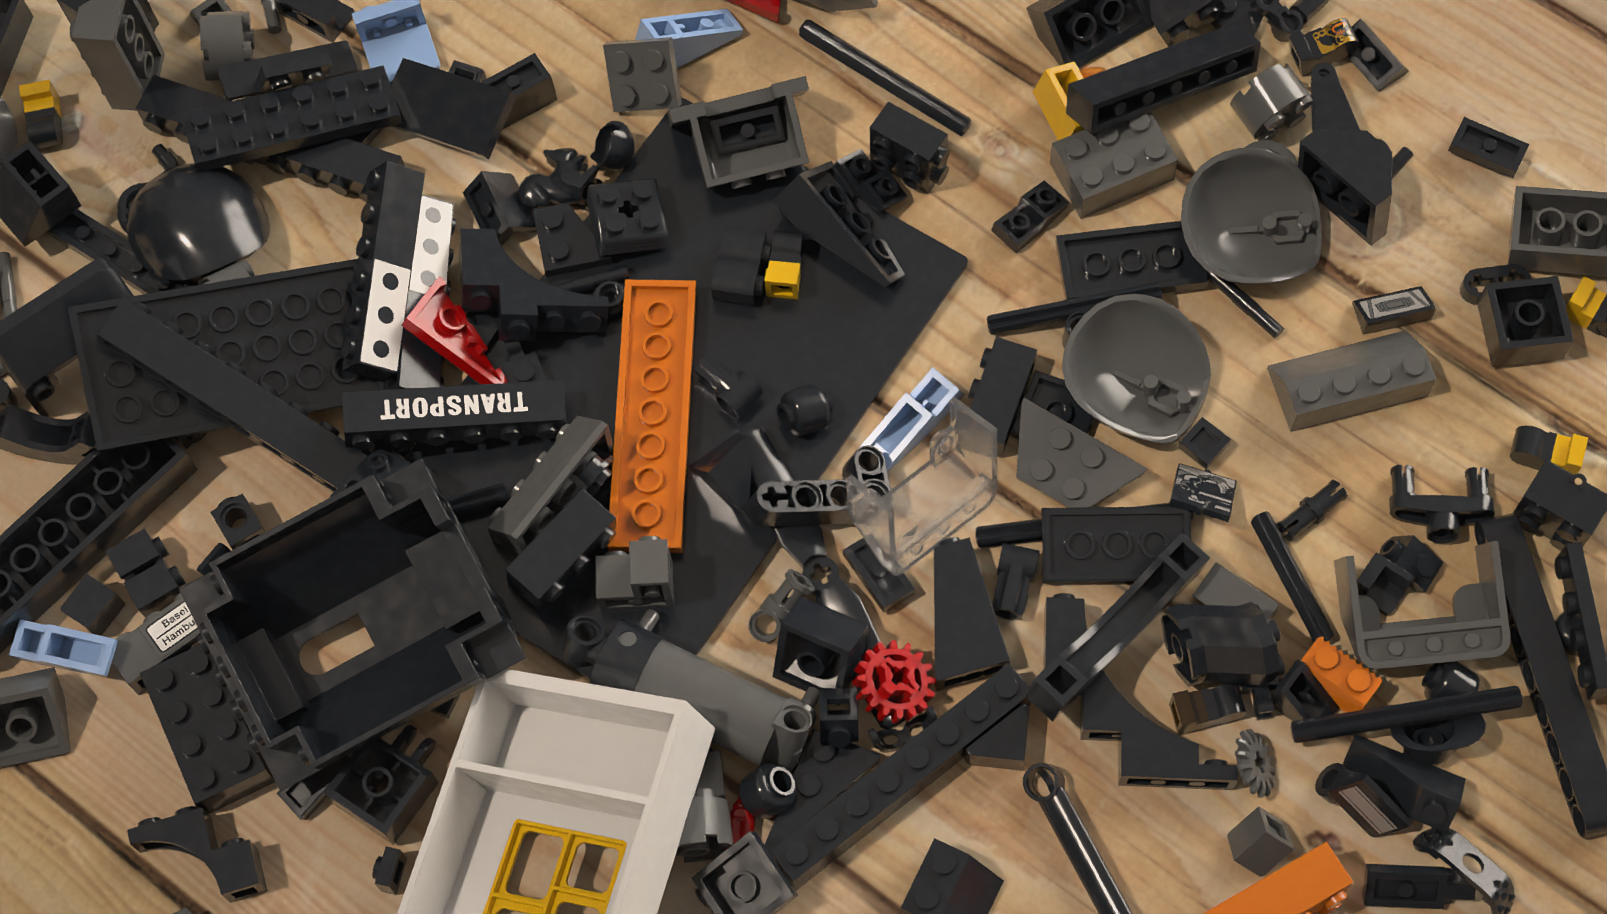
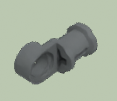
[748,569,815,642]

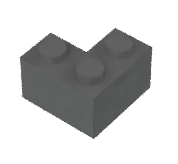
[596,536,674,611]

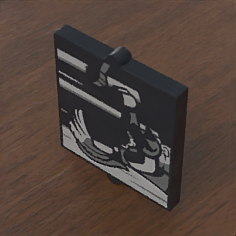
[1169,463,1237,522]

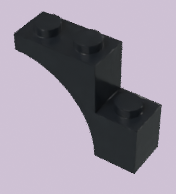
[127,806,268,903]

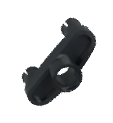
[1389,465,1495,544]

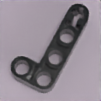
[745,445,892,527]

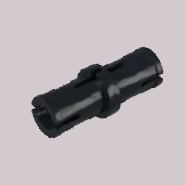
[1276,480,1348,542]

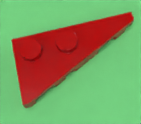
[401,276,507,384]

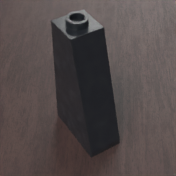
[933,537,1010,692]

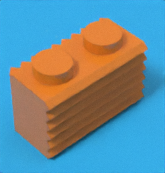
[1301,637,1382,713]

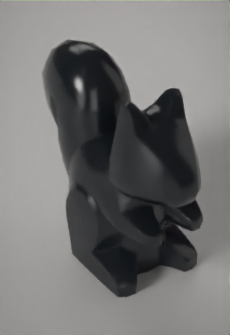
[518,148,603,209]

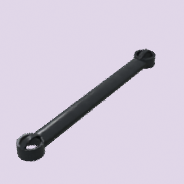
[1023,763,1132,914]

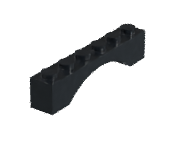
[1025,533,1210,722]

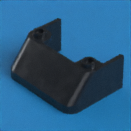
[0,258,134,417]

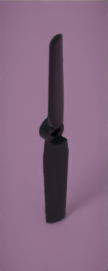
[736,426,905,729]

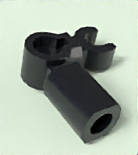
[1250,0,1329,41]

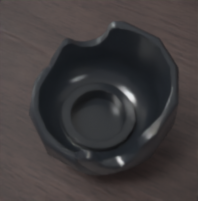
[590,121,635,173]

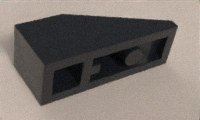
[1342,734,1466,833]

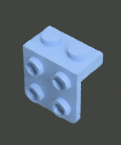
[351,0,441,85]

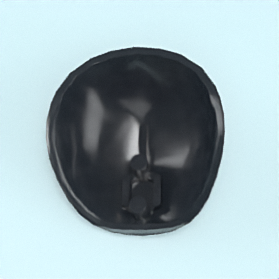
[126,163,270,281]

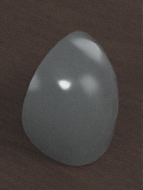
[1181,147,1322,284]
[1062,294,1211,443]

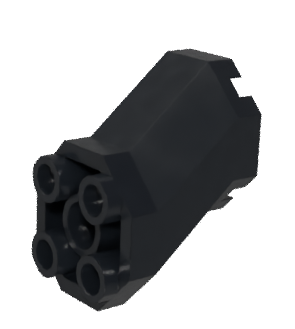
[1161,602,1285,687]

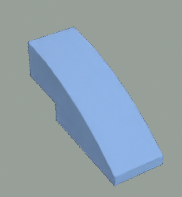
[860,367,965,471]
[9,619,118,677]

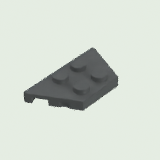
[1016,398,1147,508]

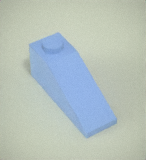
[635,9,743,68]

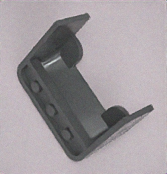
[1334,541,1511,669]

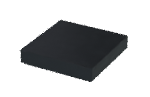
[1011,370,1094,439]

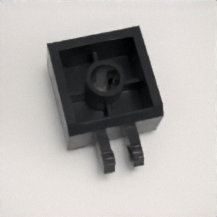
[324,724,439,845]

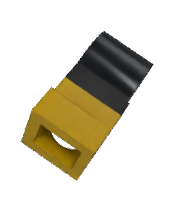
[19,79,63,149]
[765,230,804,300]
[1566,276,1607,338]
[1510,426,1588,475]

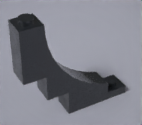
[1043,593,1238,790]

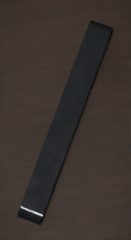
[1474,513,1607,838]

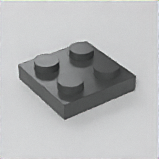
[603,37,682,112]

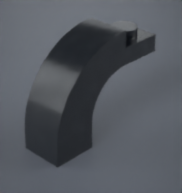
[0,404,96,464]

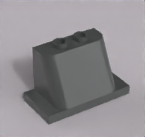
[667,76,809,189]

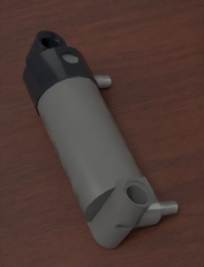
[562,609,819,773]

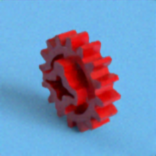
[852,640,936,724]

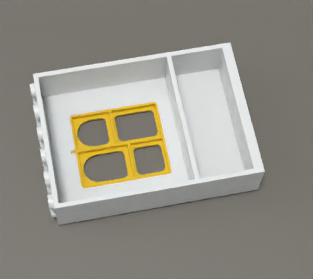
[397,669,715,914]

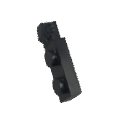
[1362,864,1476,909]

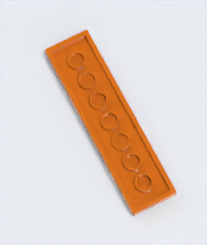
[607,279,697,553]

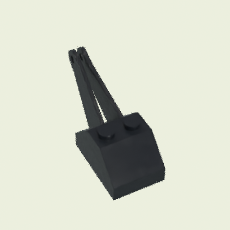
[1298,63,1392,246]

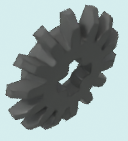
[1235,729,1275,798]

